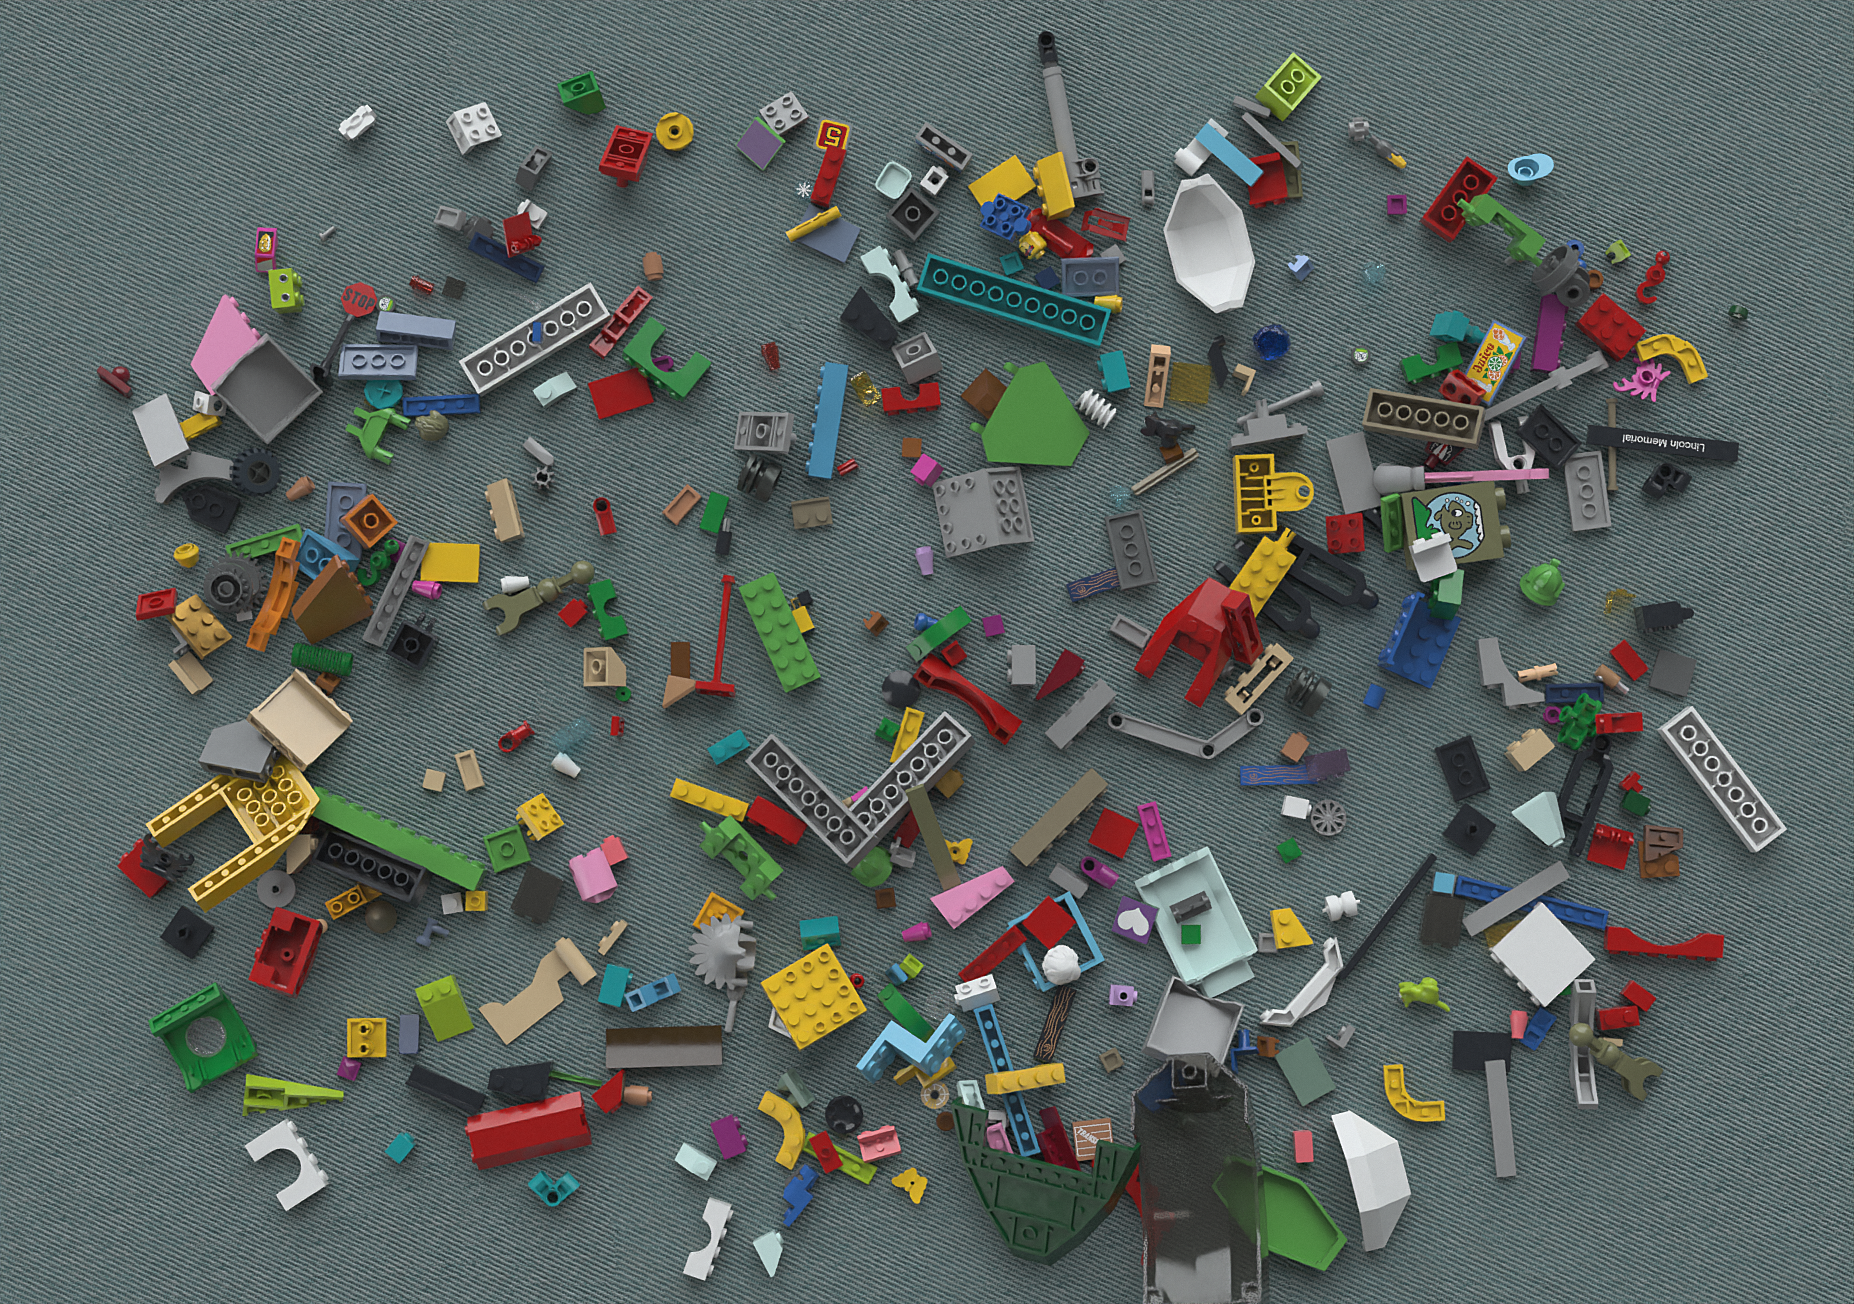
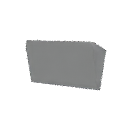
[1049,863,1089,899]

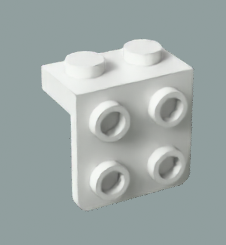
[1409,531,1457,582]

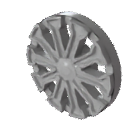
[1310,800,1347,836]

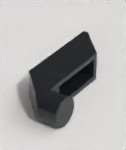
[1207,335,1229,389]

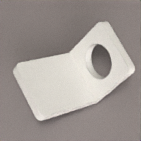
[193,391,227,416]

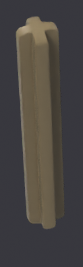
[1131,448,1199,496]

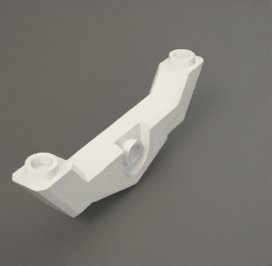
[1259,937,1344,1027]

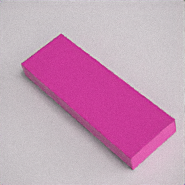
[1137,801,1172,862]

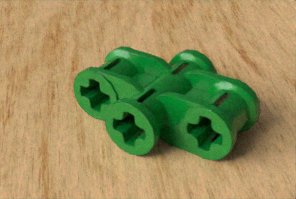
[1557,693,1602,751]

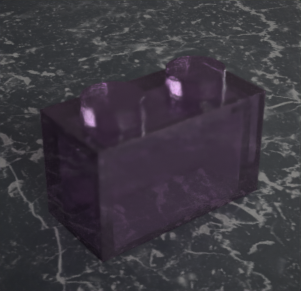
[1304,748,1351,782]

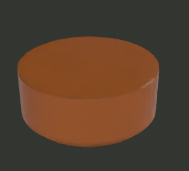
[1588,270,1604,290]

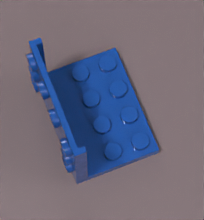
[1377,591,1461,689]

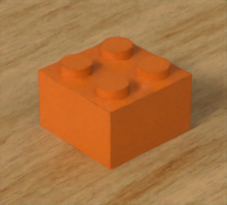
[340,494,398,549]

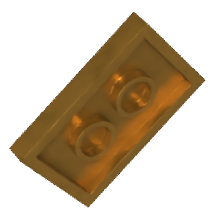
[165,594,233,660]

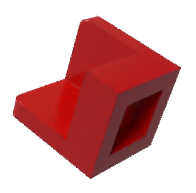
[941,640,967,667]

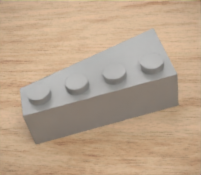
[1044,678,1117,750]

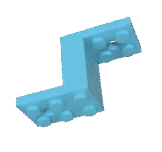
[856,1013,966,1084]

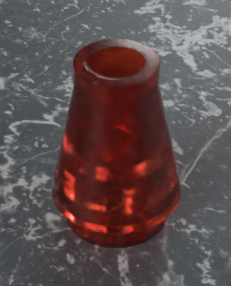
[760,341,781,371]

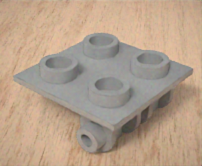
[759,91,809,137]

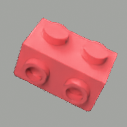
[857,1125,902,1163]

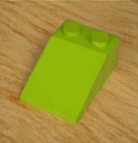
[1255,52,1322,122]
[415,974,474,1042]

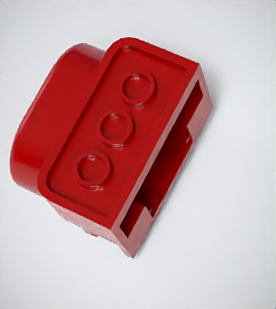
[248,907,323,999]

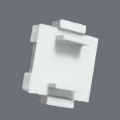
[338,105,377,141]

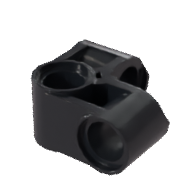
[1641,463,1693,500]

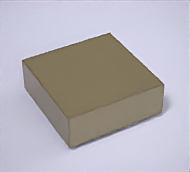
[1099,1047,1124,1073]

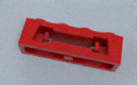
[1220,590,1264,665]

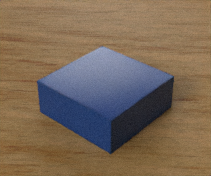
[532,322,543,344]

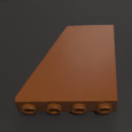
[291,554,373,645]

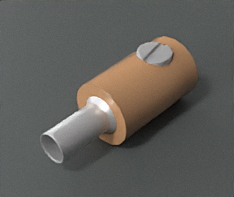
[1594,664,1629,694]

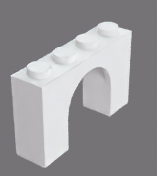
[245,1119,329,1211]

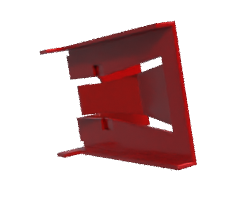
[1081,208,1131,242]

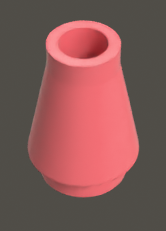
[1509,1010,1529,1039]

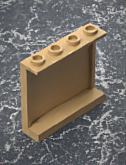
[246,669,353,772]

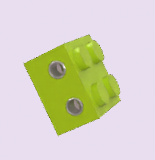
[268,268,304,314]

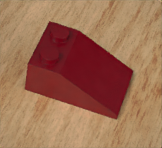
[1034,649,1086,701]

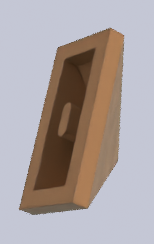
[662,675,696,709]

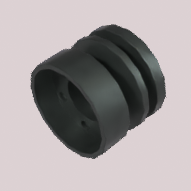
[737,453,783,503]
[1283,666,1332,717]

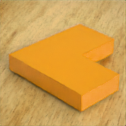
[693,892,745,930]

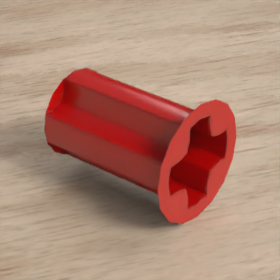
[837,456,859,476]

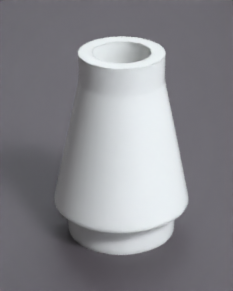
[500,576,530,595]
[551,752,581,778]

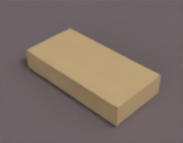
[455,749,485,791]

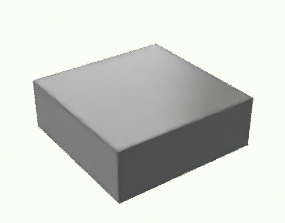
[1258,933,1278,953]

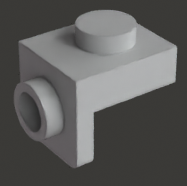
[170,626,191,655]
[888,837,916,868]

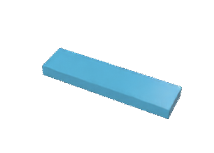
[1195,123,1264,187]

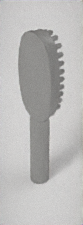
[725,972,747,1032]

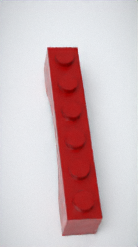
[913,653,1023,745]
[1603,926,1724,961]

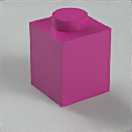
[910,453,944,487]

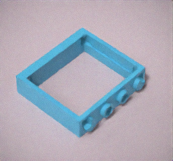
[1006,891,1105,992]

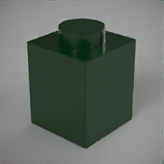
[1619,790,1652,817]

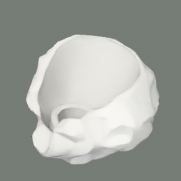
[1042,945,1081,985]

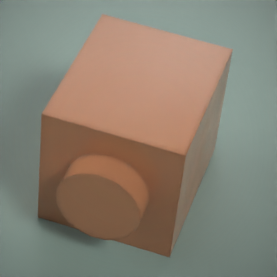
[1279,732,1310,763]

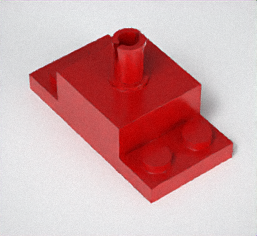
[598,125,653,188]

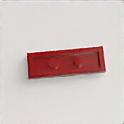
[610,716,625,737]

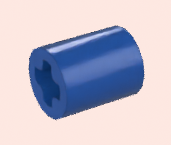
[1363,684,1387,710]

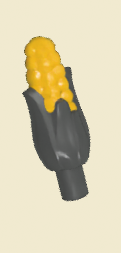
[1369,134,1406,169]

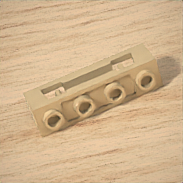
[1223,643,1294,715]

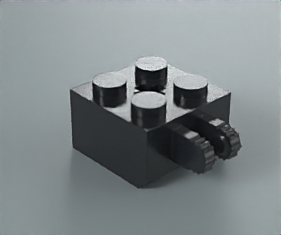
[1634,601,1694,634]
[386,612,441,672]

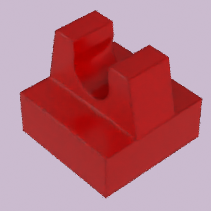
[1618,771,1643,793]

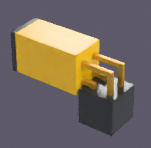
[790,590,815,636]

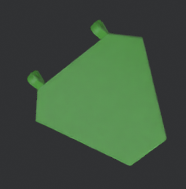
[969,361,1089,466]

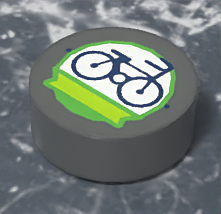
[376,295,396,313]
[1351,345,1371,365]

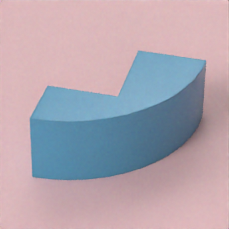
[625,973,681,1012]

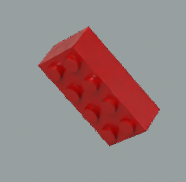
[1419,156,1498,243]

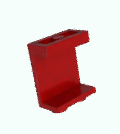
[1247,152,1289,209]

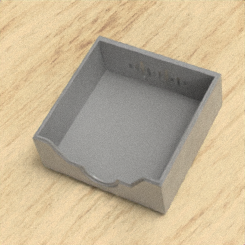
[210,333,323,445]
[1141,976,1244,1082]

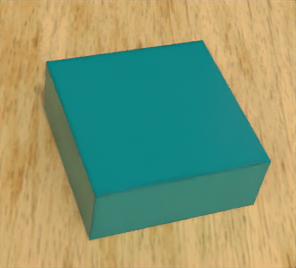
[999,251,1024,276]

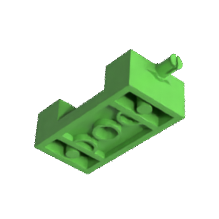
[1457,194,1546,267]
[699,815,784,901]

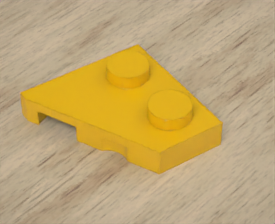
[1270,908,1313,949]

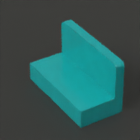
[799,916,841,951]

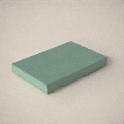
[1275,1037,1336,1106]

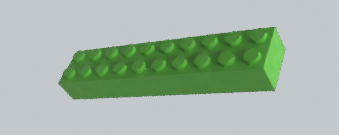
[312,786,489,891]

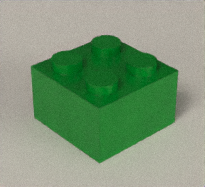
[1427,569,1464,621]

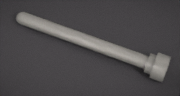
[1237,380,1325,425]

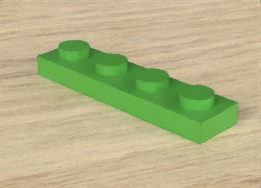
[225,524,303,559]

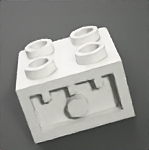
[446,102,502,155]

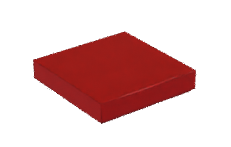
[135,588,178,621]
[1088,807,1139,859]
[1022,895,1076,950]

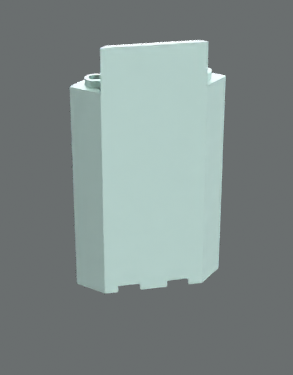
[1134,846,1258,998]

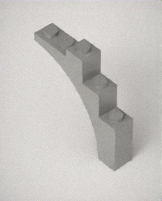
[1568,979,1598,1109]

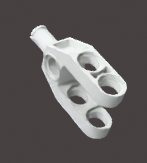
[1489,415,1535,494]

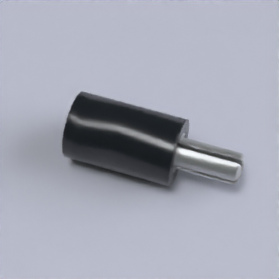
[715,518,732,556]

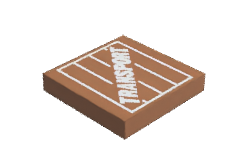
[1072,1118,1113,1161]

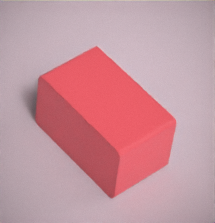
[1293,1130,1314,1163]

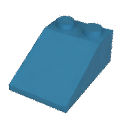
[295,529,360,580]

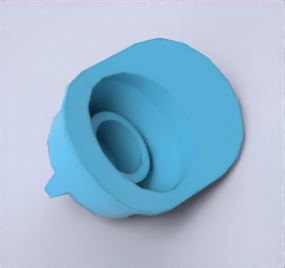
[1508,153,1554,186]

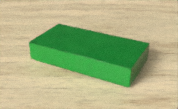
[699,491,729,534]

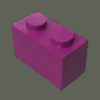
[710,1113,749,1160]

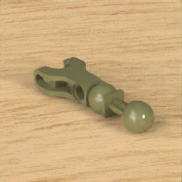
[482,560,595,636]
[1569,1023,1664,1101]

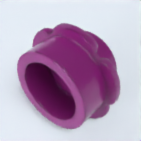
[1543,706,1561,725]

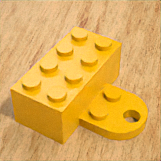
[1232,454,1314,535]

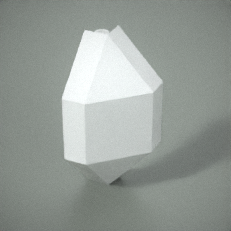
[1164,174,1255,313]
[1331,1110,1411,1252]

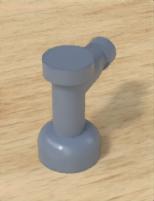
[415,917,449,947]

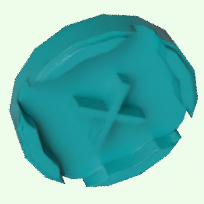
[364,380,403,410]

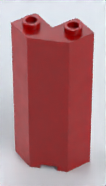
[465,1091,592,1170]

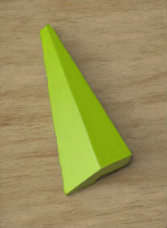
[242,1074,344,1116]

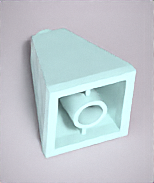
[1512,792,1565,848]

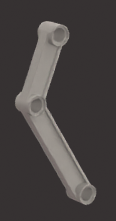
[1483,350,1609,428]
[1107,709,1264,759]

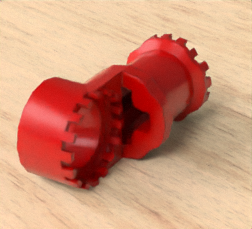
[498,720,535,753]

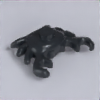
[140,834,195,883]

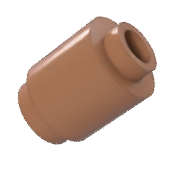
[642,252,664,281]
[624,1085,652,1106]

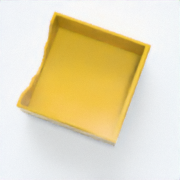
[760,943,867,1052]

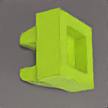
[1605,239,1631,264]
[899,953,924,980]

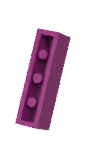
[1530,294,1569,374]

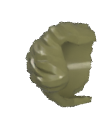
[415,410,449,441]

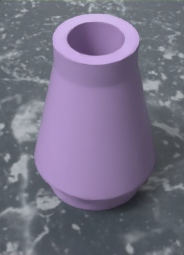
[915,546,933,575]

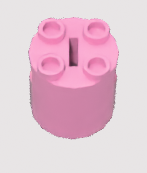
[568,847,618,903]

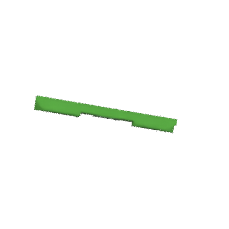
[551,1070,602,1087]

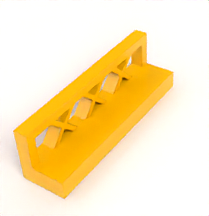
[148,407,223,456]

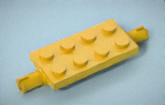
[1229,527,1297,617]

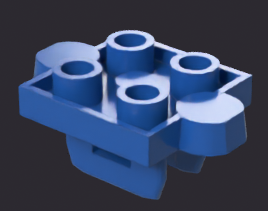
[980,193,1031,243]

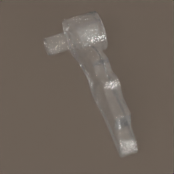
[513,292,543,312]

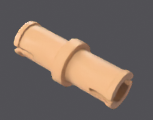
[1517,663,1558,683]

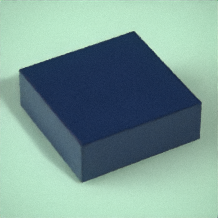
[1034,266,1060,290]

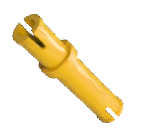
[786,206,842,243]

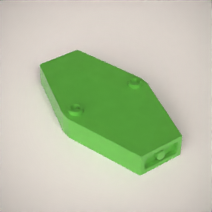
[1210,1154,1347,1271]

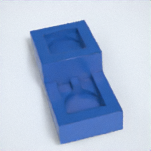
[1518,1006,1557,1051]

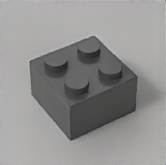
[886,187,940,244]

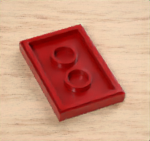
[588,368,654,420]

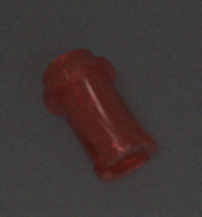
[409,275,435,295]

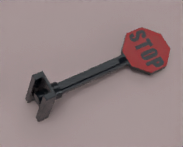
[309,282,377,388]

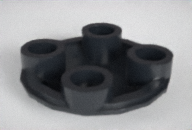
[882,670,920,708]
[825,1095,863,1134]

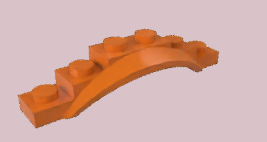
[246,537,301,652]

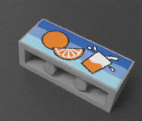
[915,122,973,174]

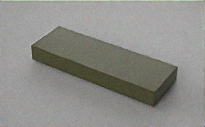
[1280,141,1303,199]

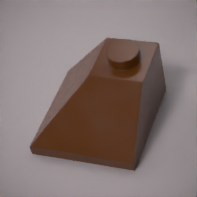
[960,368,1007,422]

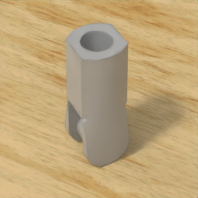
[1141,170,1155,205]
[522,437,554,467]

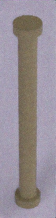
[1606,398,1618,491]

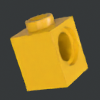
[465,891,488,911]

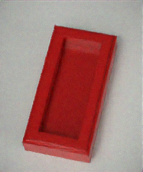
[1609,639,1649,681]

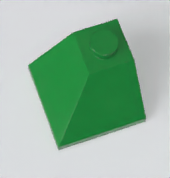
[557,71,606,115]

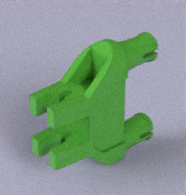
[345,407,411,465]

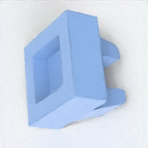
[1288,255,1314,281]

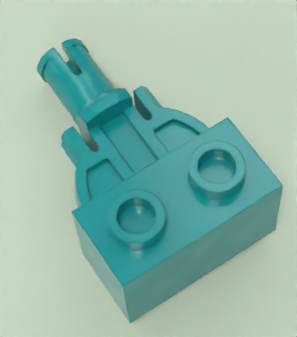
[1429,311,1486,344]

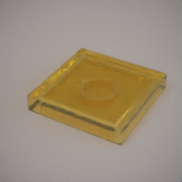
[1169,362,1211,404]

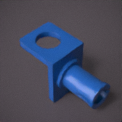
[1230,1029,1259,1074]

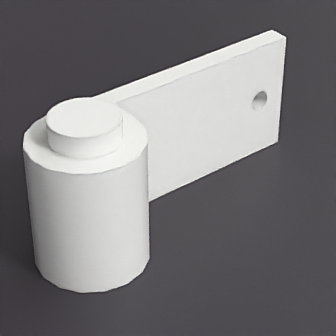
[1174,118,1228,177]

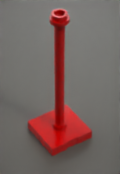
[695,575,736,698]

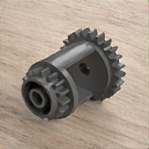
[203,551,268,614]

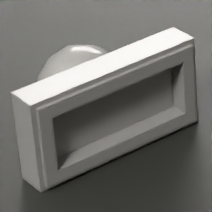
[434,205,467,231]

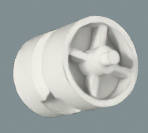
[1322,891,1360,922]

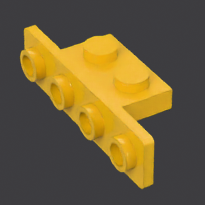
[893,1040,963,1090]

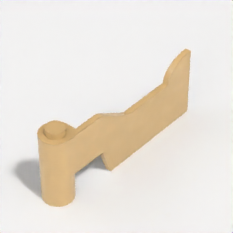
[479,937,597,1045]

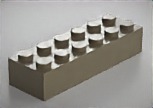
[1362,388,1486,450]
[1009,768,1108,867]

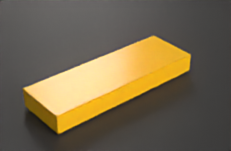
[890,707,925,763]

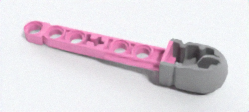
[1373,463,1549,495]

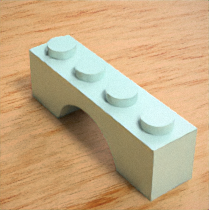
[860,246,920,325]

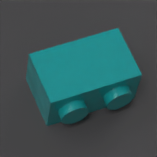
[1096,350,1131,394]
[707,729,751,765]
[598,963,633,1007]

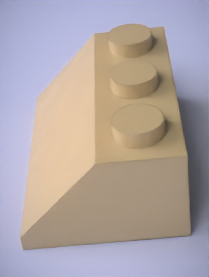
[485,478,525,543]

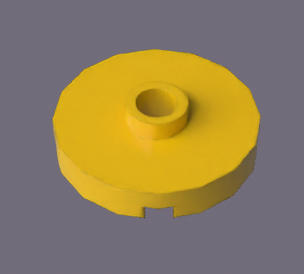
[656,112,694,151]

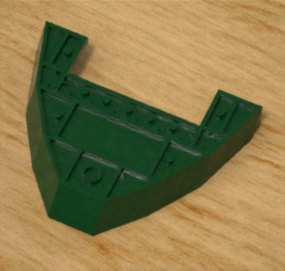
[950,1096,1142,1266]

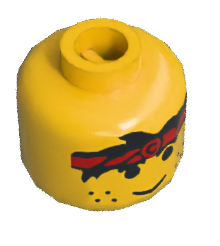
[1019,231,1047,260]

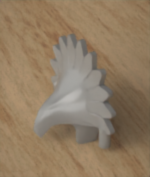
[688,913,757,990]

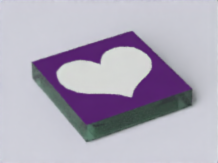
[1111,894,1160,945]

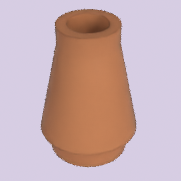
[286,476,315,502]

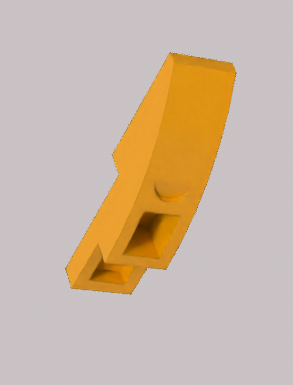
[325,884,383,920]

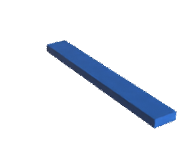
[1454,875,1609,930]

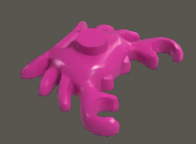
[1613,348,1670,402]

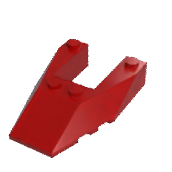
[1134,577,1236,708]

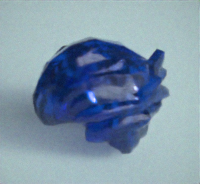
[1252,324,1291,361]

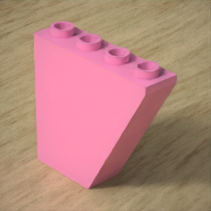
[191,294,261,396]

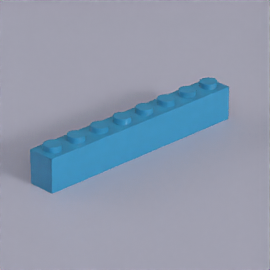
[973,1003,1040,1157]

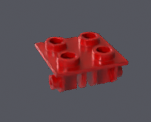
[502,212,542,258]
[1325,513,1365,554]
[1587,823,1634,870]

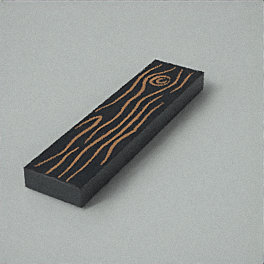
[1033,985,1077,1063]

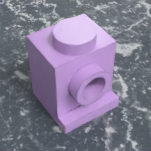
[1108,984,1137,1006]

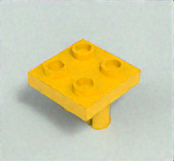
[516,793,564,841]
[347,1018,387,1057]

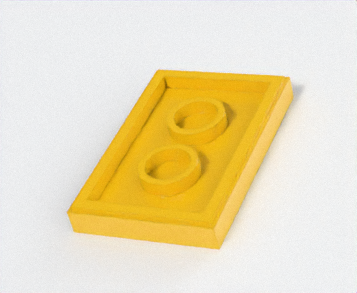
[968,155,1036,207]
[421,543,480,583]

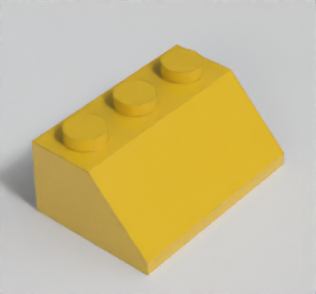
[1033,152,1075,221]

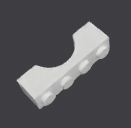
[683,1197,733,1281]

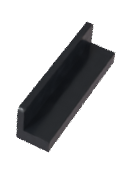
[405,1064,486,1114]

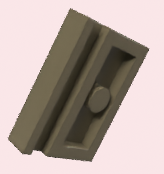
[791,496,833,530]

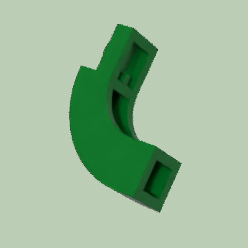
[906,606,972,662]
[877,983,936,1043]

